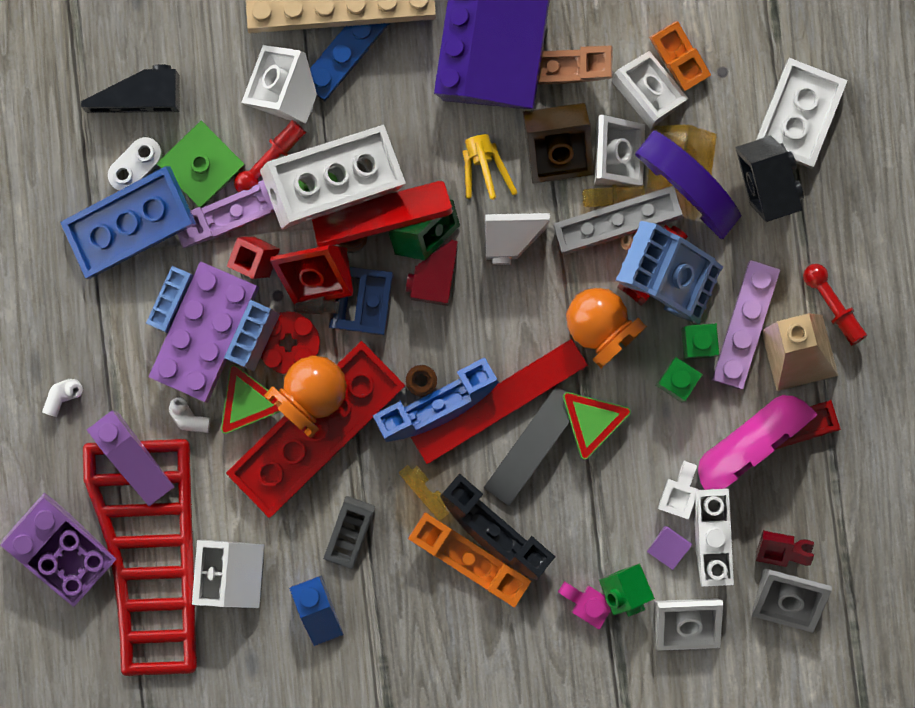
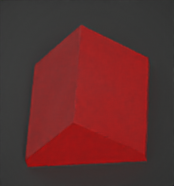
[270,245,353,306]

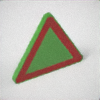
[221,365,281,434]
[563,392,631,460]

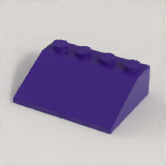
[434,0,550,110]

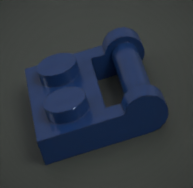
[329,267,393,336]

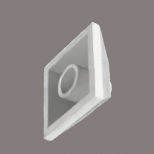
[241,45,317,123]
[485,213,550,265]

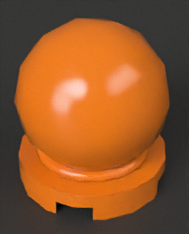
[566,287,647,369]
[264,356,347,438]

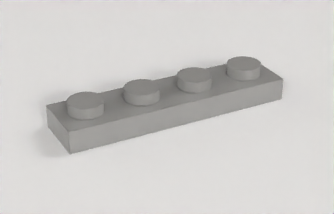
[553,186,684,255]

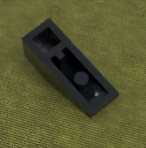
[81,64,180,113]

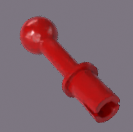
[234,120,307,193]
[803,264,867,346]

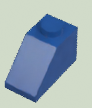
[289,575,344,646]

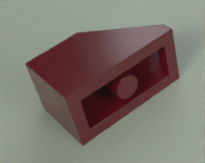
[406,240,458,306]

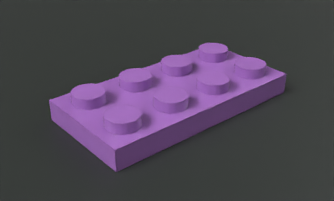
[148,261,259,403]

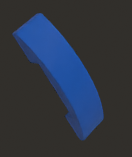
[373,357,499,442]

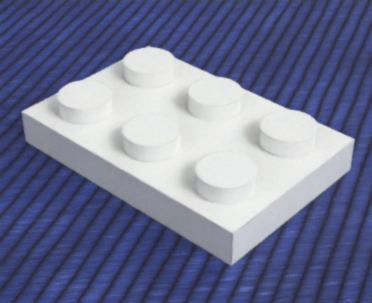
[756,58,848,169]

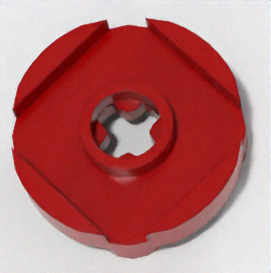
[261,311,320,375]

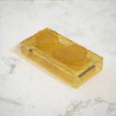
[398,465,449,521]

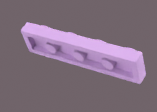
[712,260,780,390]

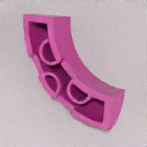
[698,395,817,490]

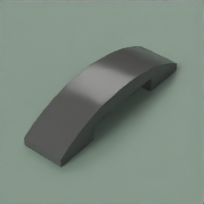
[483,386,570,506]

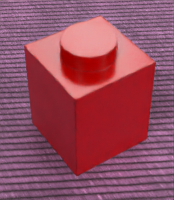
[227,237,280,279]

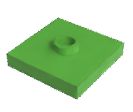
[156,120,246,208]

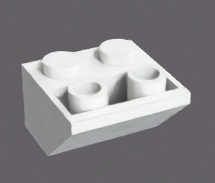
[192,540,265,608]

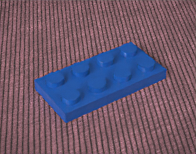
[60,166,196,279]

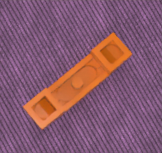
[408,512,531,608]

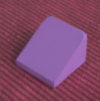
[647,526,692,570]

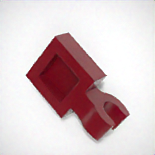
[756,530,814,567]

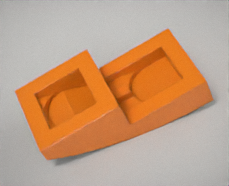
[649,21,711,91]

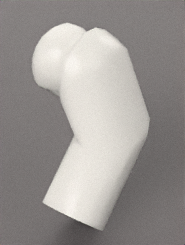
[42,379,83,417]
[169,397,211,433]

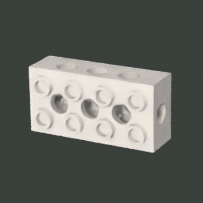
[260,125,406,229]

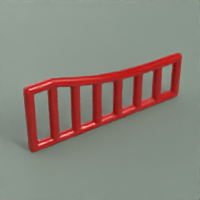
[83,439,197,676]

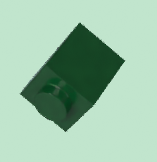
[388,199,460,261]

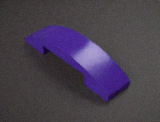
[635,130,742,239]

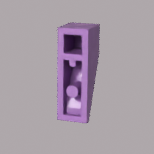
[87,410,175,506]

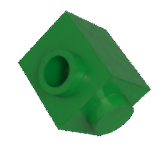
[599,563,655,617]

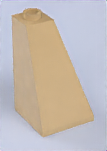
[761,313,838,391]

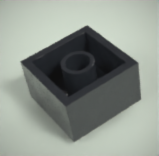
[735,136,804,222]

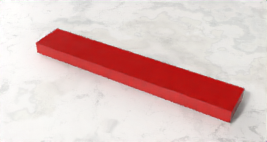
[411,339,588,464]

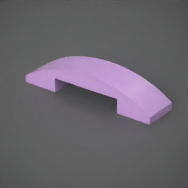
[177,180,275,248]

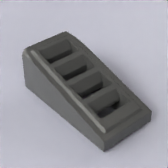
[323,496,375,569]

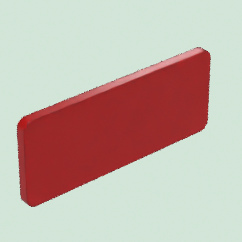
[312,181,453,247]

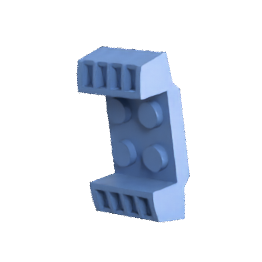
[616,221,723,324]
[146,266,280,371]

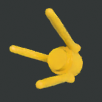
[462,134,517,200]

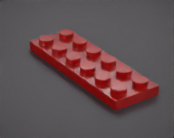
[226,340,406,519]

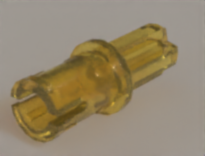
[582,184,645,207]

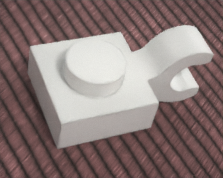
[658,461,699,519]

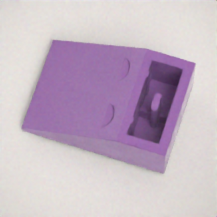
[0,492,116,607]

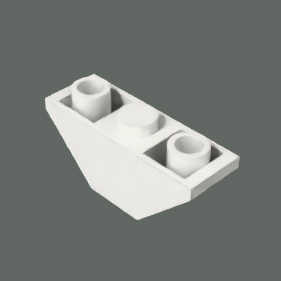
[694,488,734,587]

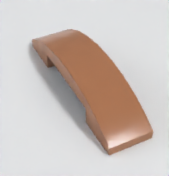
[538,46,613,84]

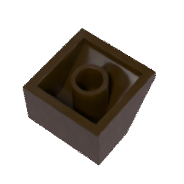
[523,103,594,184]

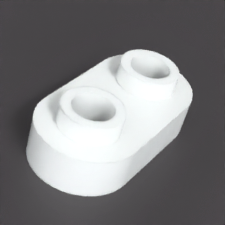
[108,137,163,191]

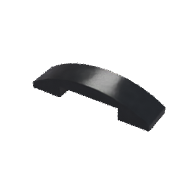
[440,473,556,580]

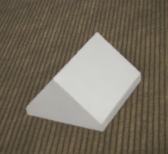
[612,51,689,129]
[594,115,645,187]
[654,598,723,651]

